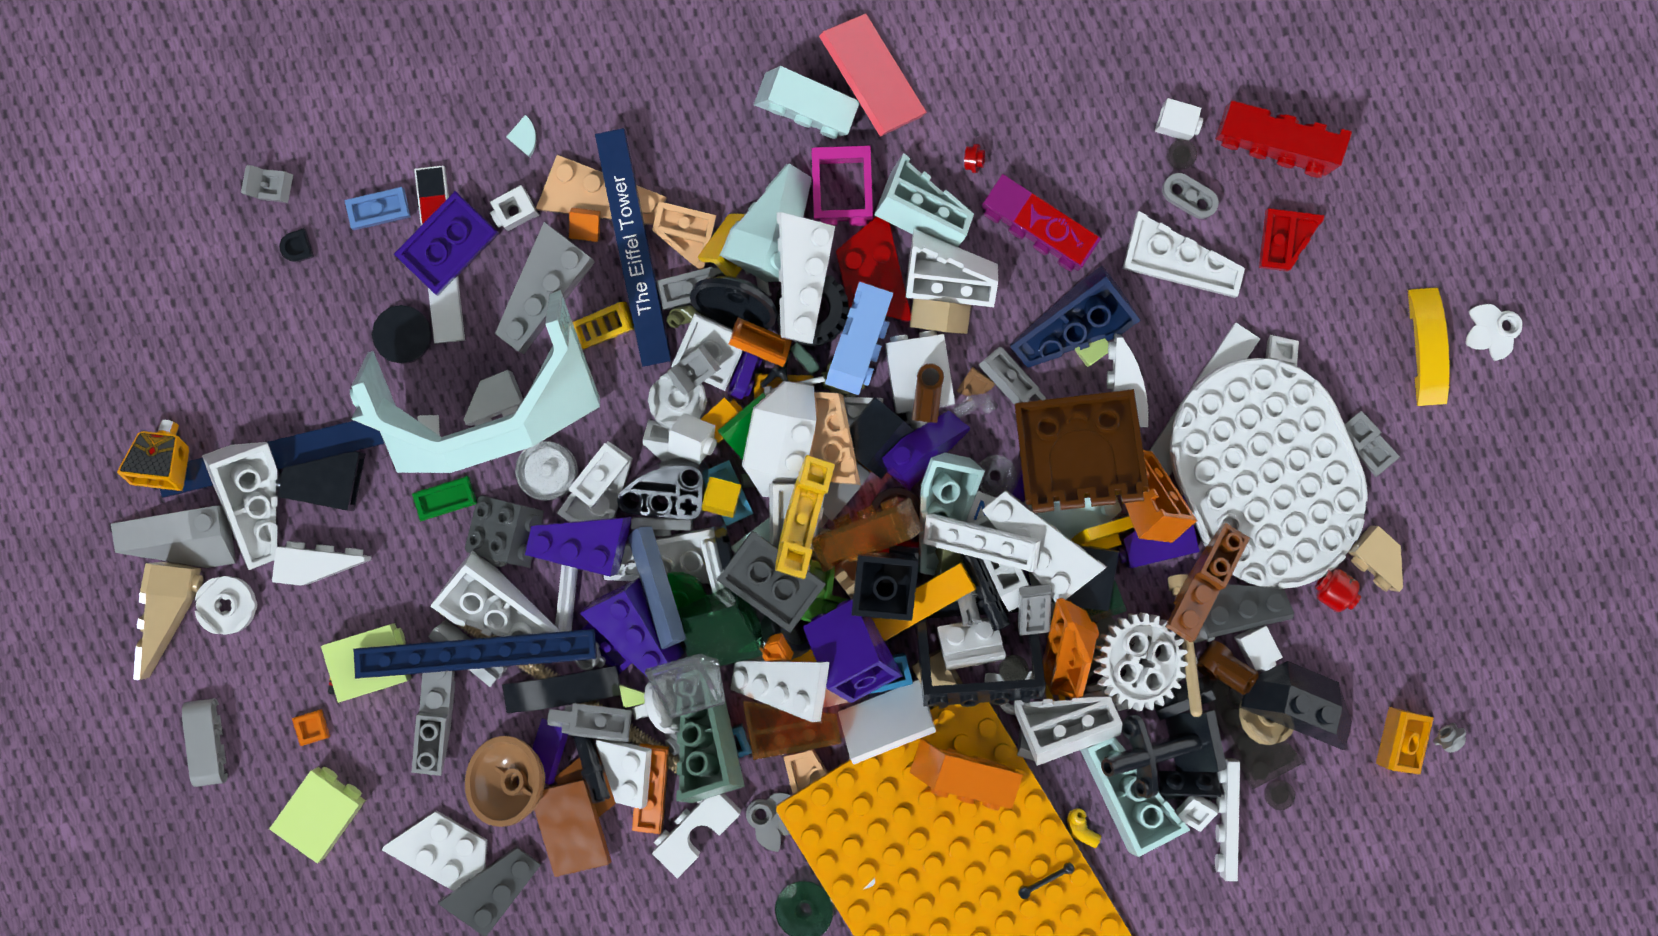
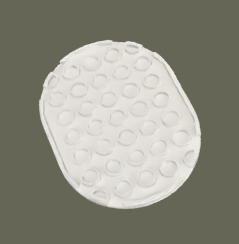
[1170,358,1368,589]

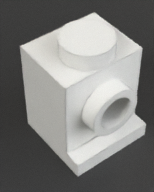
[490,185,539,231]

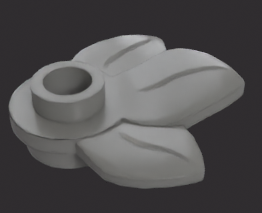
[746,792,791,852]

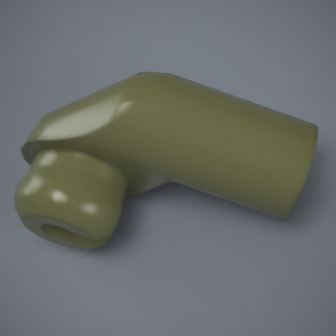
[667,305,704,328]

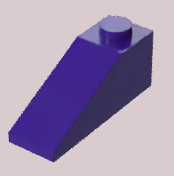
[882,410,970,490]

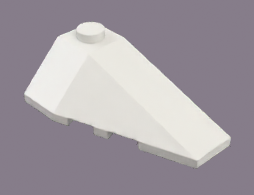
[202,442,277,570]

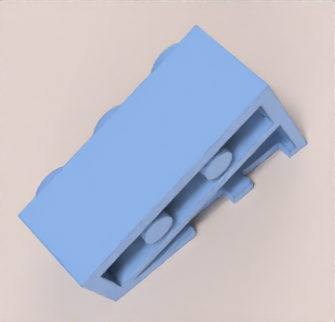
[825,282,893,395]

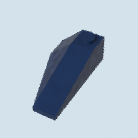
[1010,266,1141,368]

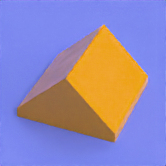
[1376,707,1434,774]

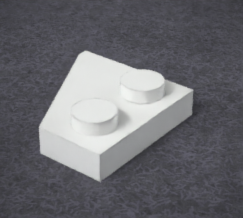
[596,739,652,809]

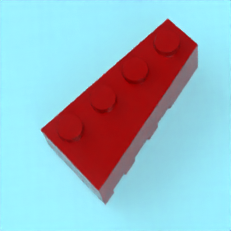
[1215,101,1352,178]

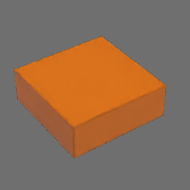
[569,207,601,242]
[292,709,330,746]

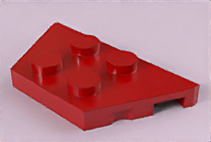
[836,216,911,322]

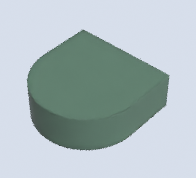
[790,343,820,376]

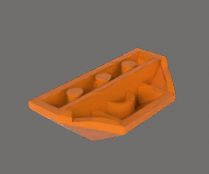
[1042,598,1099,698]

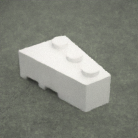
[906,229,998,307]
[1014,697,1122,766]

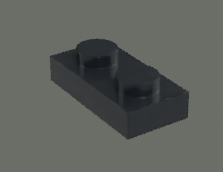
[1154,675,1216,721]

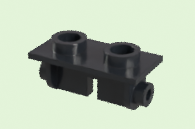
[1158,771,1221,802]

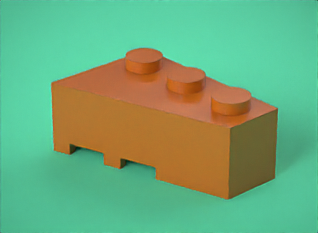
[1125,450,1198,543]
[910,739,1023,811]

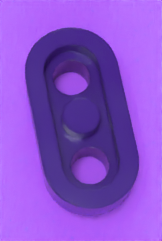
[728,351,762,400]

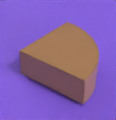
[956,367,996,396]

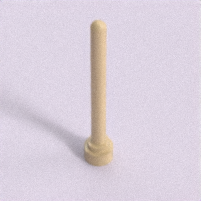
[1167,574,1202,717]

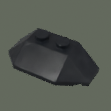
[1240,661,1352,750]

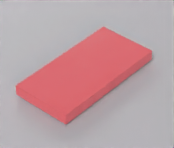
[819,14,927,137]

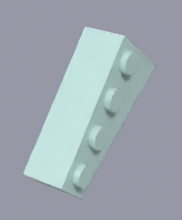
[1080,737,1190,857]

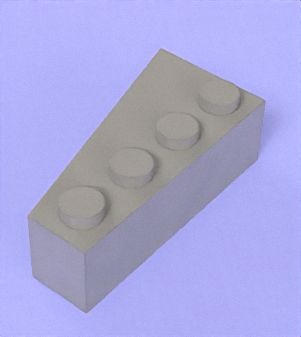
[495,222,595,354]

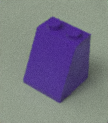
[803,599,902,703]

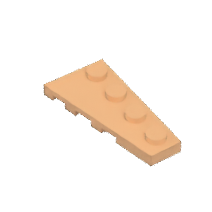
[536,155,667,225]

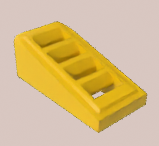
[573,302,634,350]

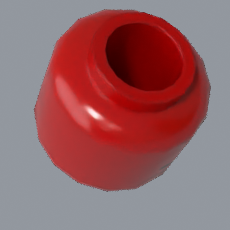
[1314,569,1361,612]

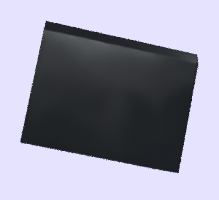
[849,397,915,479]

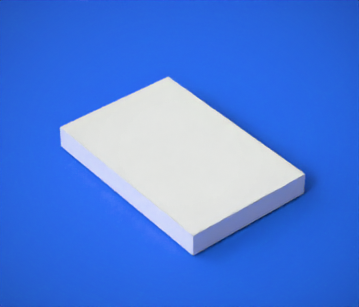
[838,680,936,764]

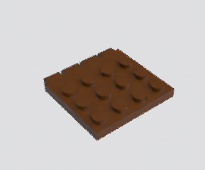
[1014,389,1149,513]

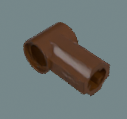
[912,363,944,423]
[1197,640,1259,695]

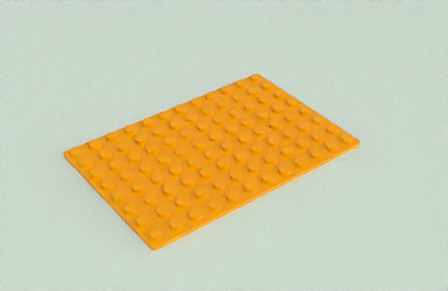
[776,702,1132,936]

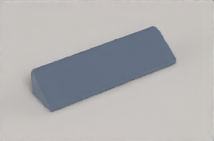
[628,526,686,649]

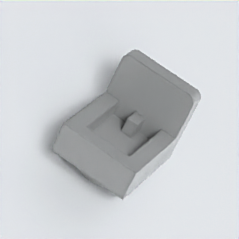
[241,165,293,203]
[667,345,721,395]

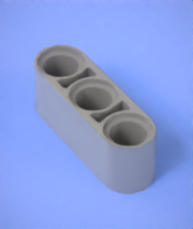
[182,698,228,787]

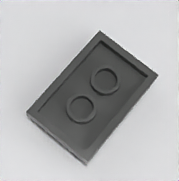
[717,530,826,633]

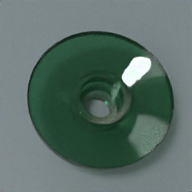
[775,881,834,936]

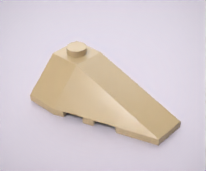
[134,561,203,680]

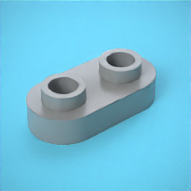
[1162,173,1219,219]

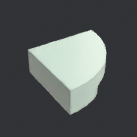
[507,115,536,157]

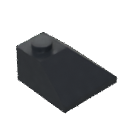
[851,552,919,621]

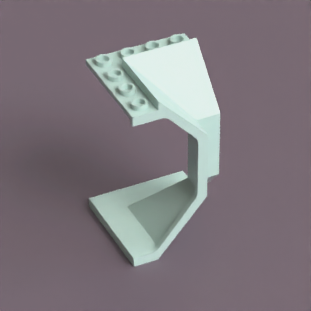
[350,290,600,473]

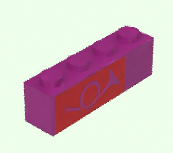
[981,174,1101,272]

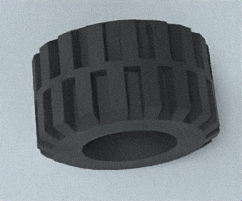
[775,275,849,347]

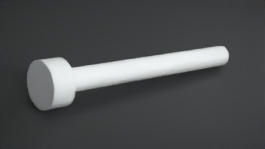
[764,376,826,396]

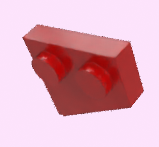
[1259,208,1324,272]

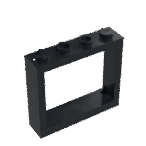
[915,590,1046,709]

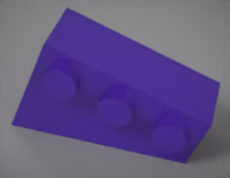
[525,517,632,577]
[580,578,684,677]

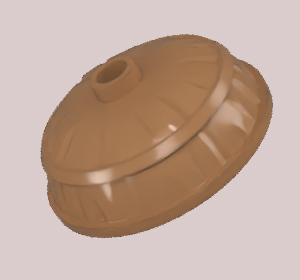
[465,736,545,827]

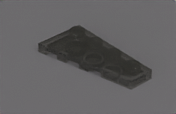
[1207,679,1305,789]

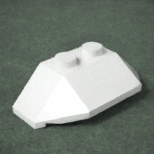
[742,381,816,497]

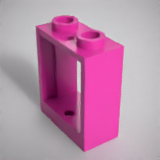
[811,146,873,227]

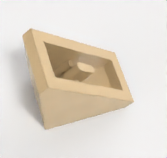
[910,298,971,334]

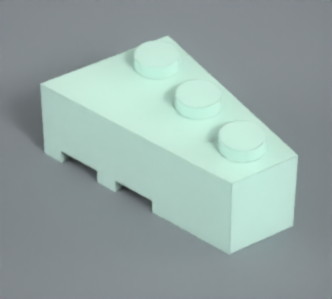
[754,66,859,139]
[874,153,974,247]

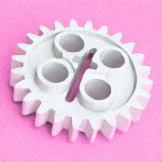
[1093,612,1188,711]

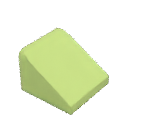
[1075,338,1109,367]
[619,685,645,708]

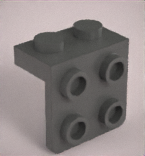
[465,496,544,568]

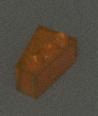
[812,497,923,572]
[743,701,842,760]

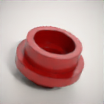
[964,144,985,173]

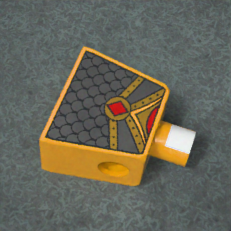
[117,420,189,491]

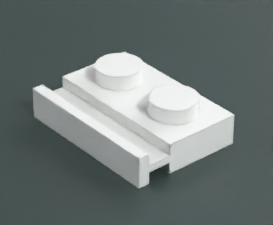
[937,618,1006,671]

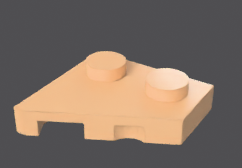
[652,201,716,270]

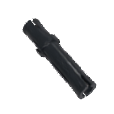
[960,554,1011,632]
[573,736,610,803]

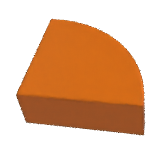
[762,633,794,661]

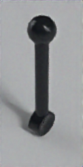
[1018,862,1075,899]

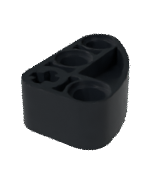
[617,458,708,520]

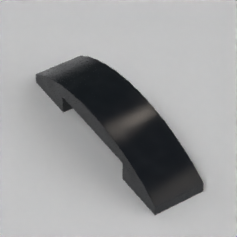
[502,665,621,713]

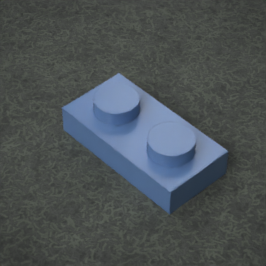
[344,187,411,230]

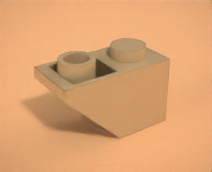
[1348,526,1403,592]

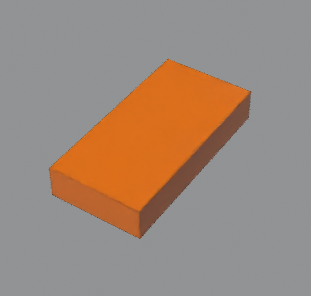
[728,317,792,367]

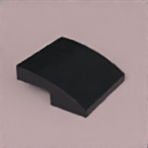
[1051,545,1119,611]

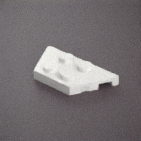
[382,811,487,891]

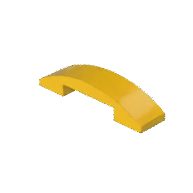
[1408,288,1449,406]
[775,455,835,579]

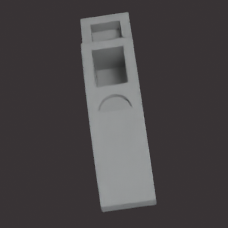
[411,671,456,776]

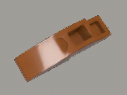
[1165,522,1250,642]

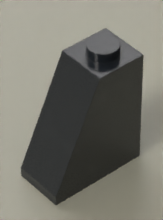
[276,451,366,511]

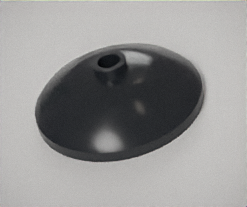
[690,276,777,329]

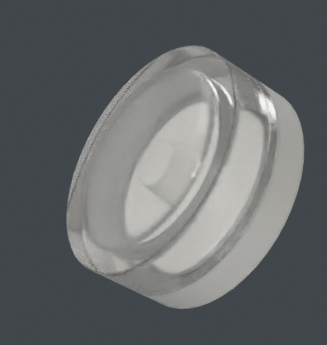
[515,441,578,500]

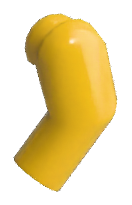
[1067,808,1101,848]

